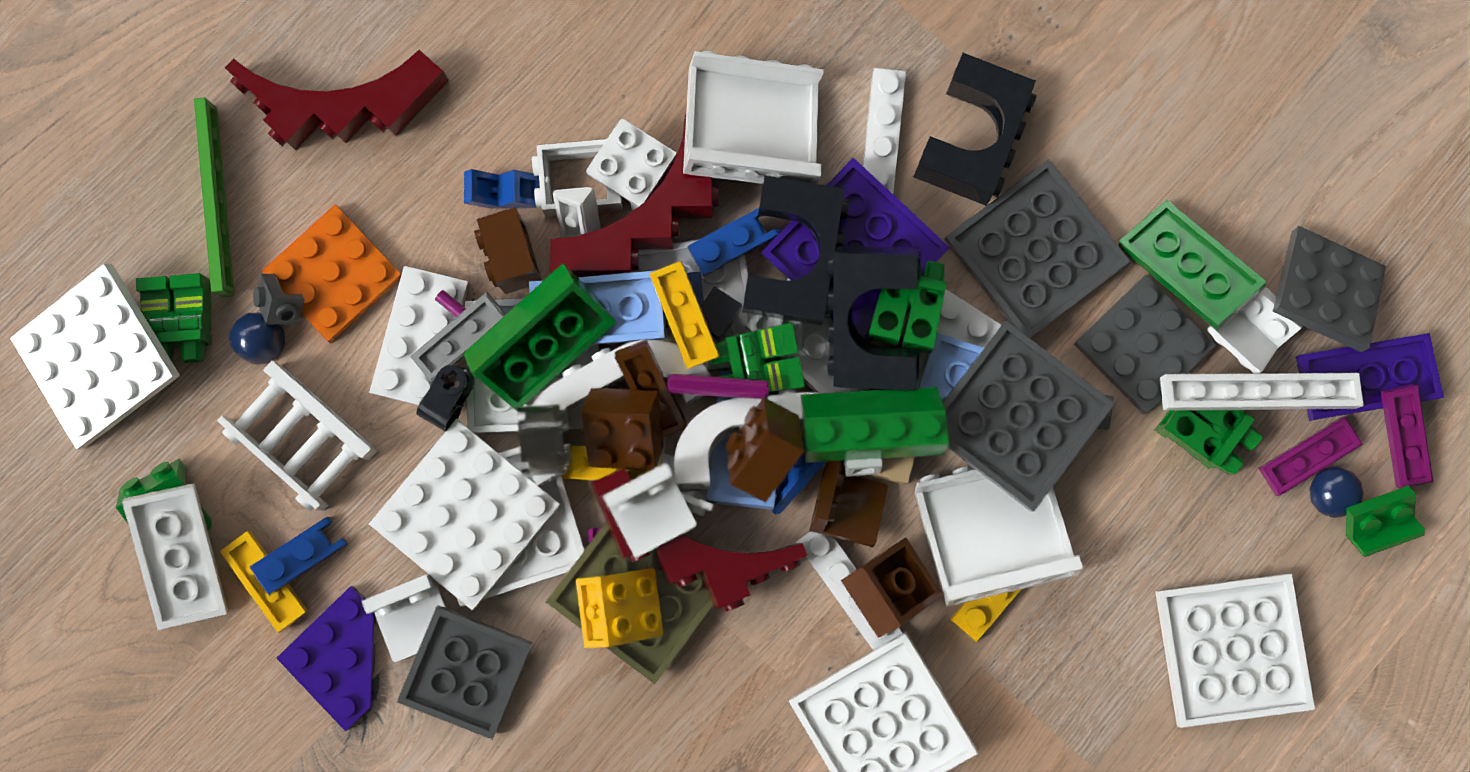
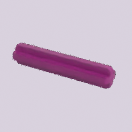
[668,374,769,399]

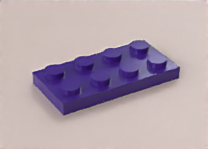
[1295,333,1444,421]

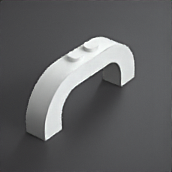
[522,339,711,487]
[674,389,882,491]

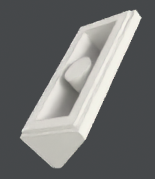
[553,187,601,238]

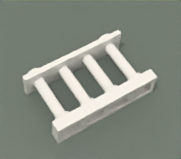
[217,361,378,511]

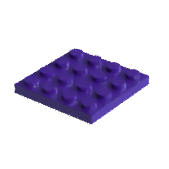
[761,158,950,338]

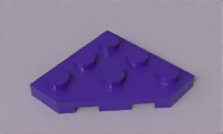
[276,586,376,732]

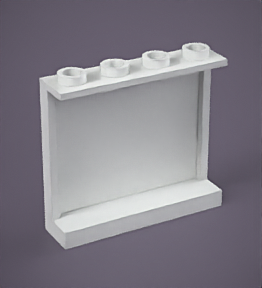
[683,51,823,184]
[914,467,1083,607]

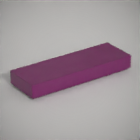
[1380,384,1434,488]
[1258,416,1363,496]

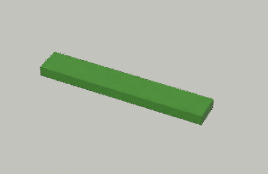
[194,97,234,297]

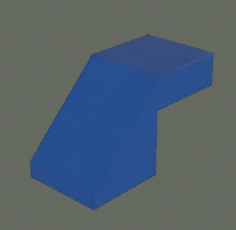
[464,169,540,209]

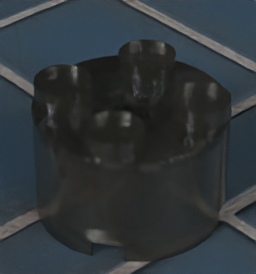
[517,404,572,477]

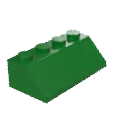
[463,263,616,411]
[801,387,949,463]

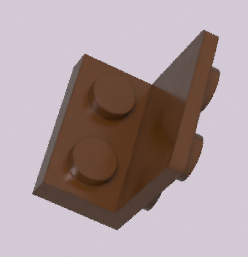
[809,461,888,547]

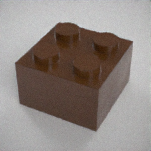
[474,207,542,294]
[581,388,664,471]
[726,397,804,503]
[841,537,944,638]

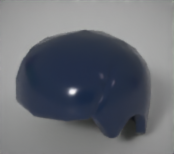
[229,312,285,365]
[1309,467,1364,518]

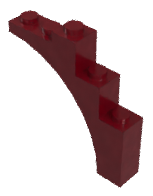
[225,50,449,150]
[549,114,719,277]
[591,468,808,612]

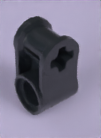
[416,365,475,432]

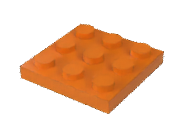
[262,204,402,343]

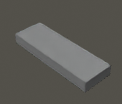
[410,293,506,382]

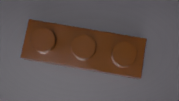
[615,339,687,437]

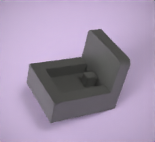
[253,274,305,325]

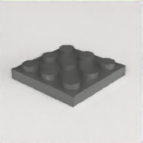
[1273,226,1386,353]
[1074,275,1216,415]
[397,605,533,740]

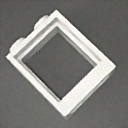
[532,139,623,217]

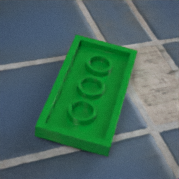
[1119,199,1267,331]

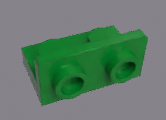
[1346,485,1425,557]

